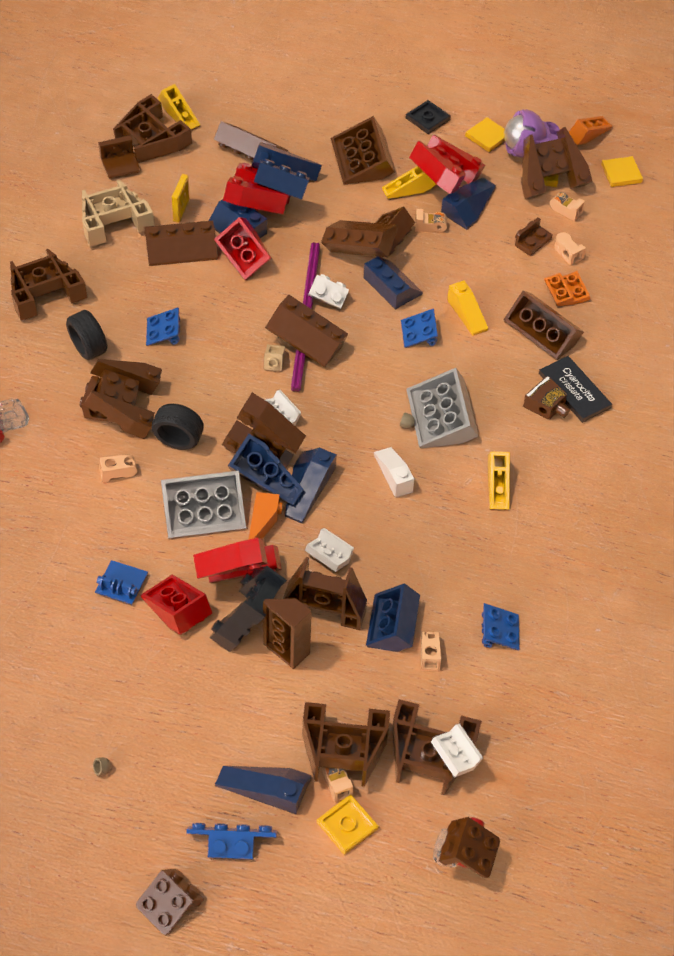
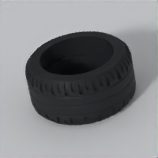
[66,310,108,360]
[152,403,204,450]

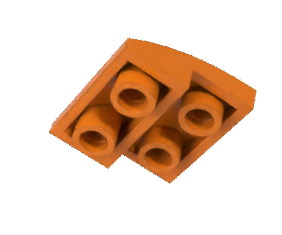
[544,271,590,306]

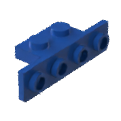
[186,823,277,859]

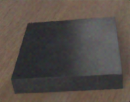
[405,100,451,134]

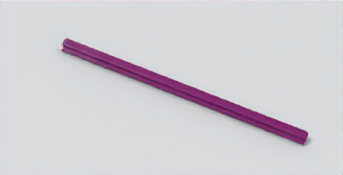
[291,242,320,392]

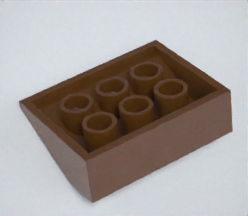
[331,116,395,185]

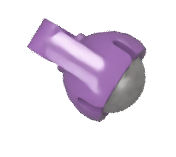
[504,109,560,157]

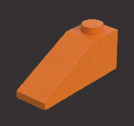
[569,116,613,145]
[248,492,283,540]

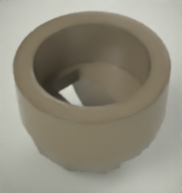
[400,412,415,428]
[93,757,112,775]

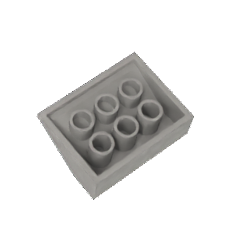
[406,368,479,448]
[161,471,246,538]

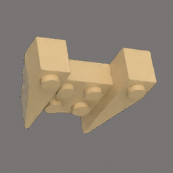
[82,180,155,247]

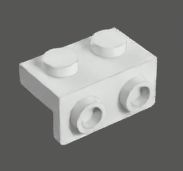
[308,274,349,309]
[265,390,301,426]
[305,528,354,572]
[431,724,483,777]

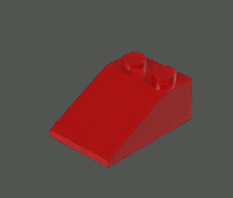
[214,217,271,280]
[140,574,213,635]

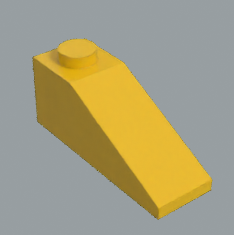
[158,84,200,130]
[382,166,437,199]
[447,280,488,336]
[488,452,510,510]

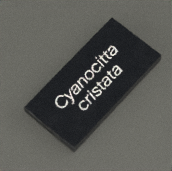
[539,356,612,423]

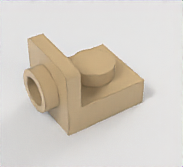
[264,344,285,371]

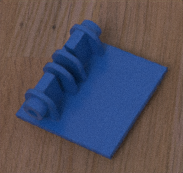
[146,307,180,346]
[401,308,438,348]
[95,560,148,605]
[482,603,519,650]

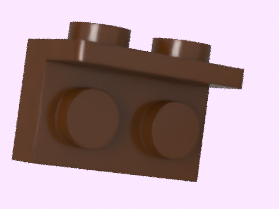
[515,217,553,256]

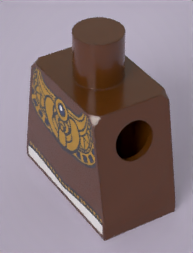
[523,376,570,419]

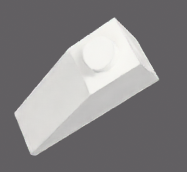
[374,447,414,498]

